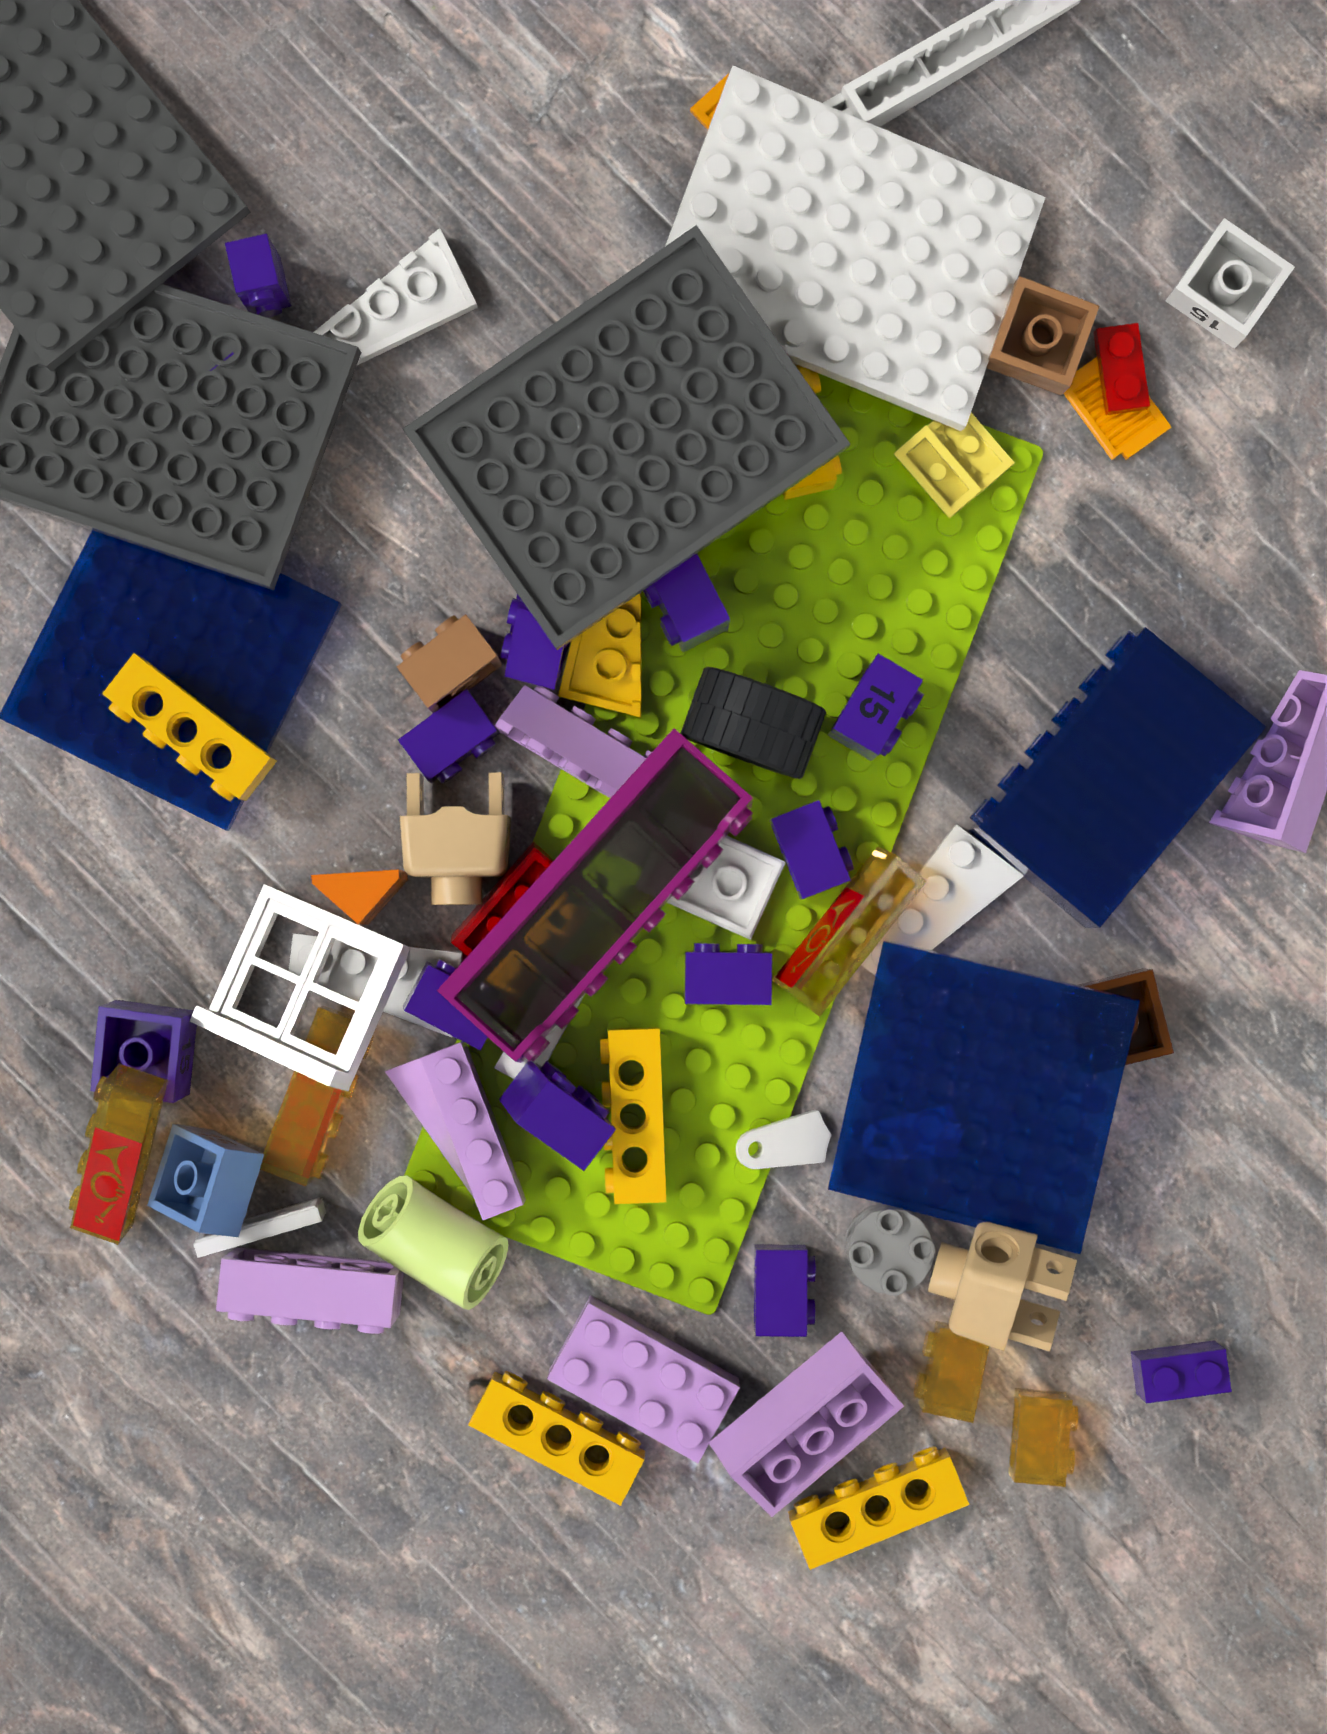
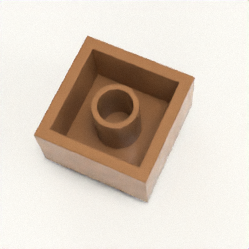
[986,276,1100,395]
[396,614,503,713]

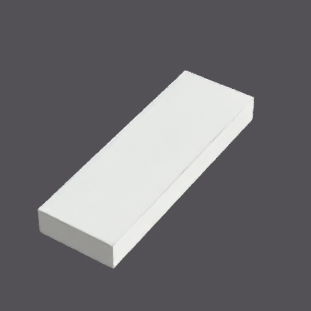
[193,1198,326,1258]

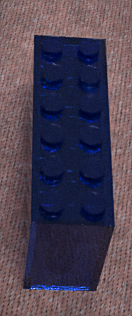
[968,627,1266,928]

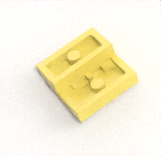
[894,412,1015,519]

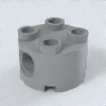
[845,1203,935,1296]

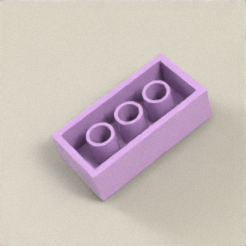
[216,1247,404,1334]
[547,1295,740,1463]
[709,1331,904,1517]

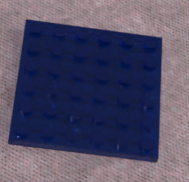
[0,530,342,831]
[828,940,1140,1255]

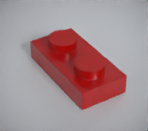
[1093,323,1150,415]

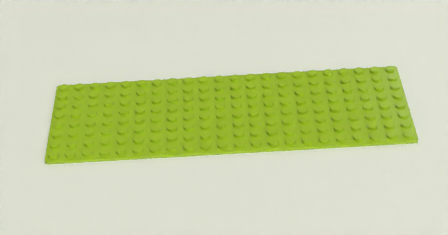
[404,373,1043,1315]

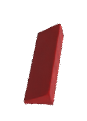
[451,842,554,956]

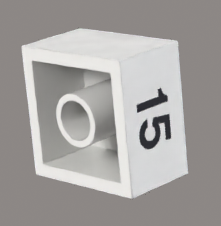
[1165,218,1295,349]

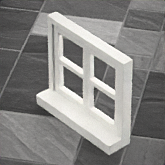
[190,884,410,1091]

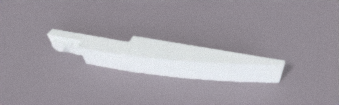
[823,0,1081,127]

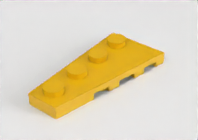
[558,593,642,718]

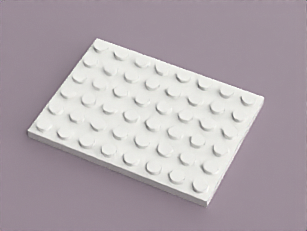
[665,66,1045,431]

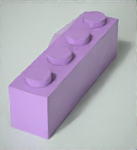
[1209,670,1327,853]
[495,685,672,819]
[385,1041,526,1220]

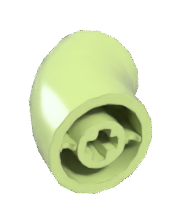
[358,1175,509,1310]

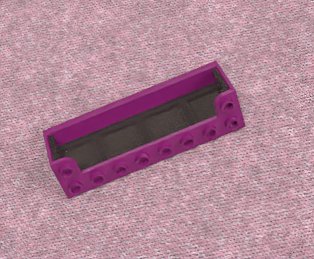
[437,728,753,1063]

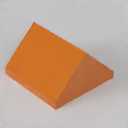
[311,869,408,925]

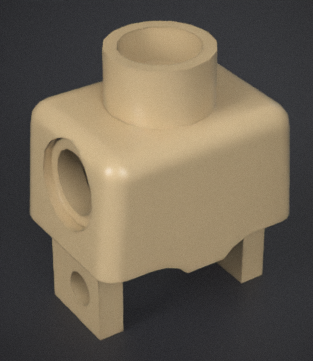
[400,772,511,905]
[928,1222,1077,1352]

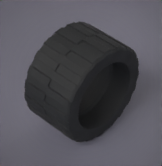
[680,667,826,779]

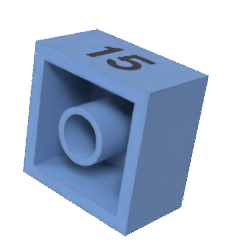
[147,1124,264,1237]

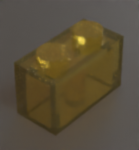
[913,1321,989,1423]
[1008,1388,1078,1487]

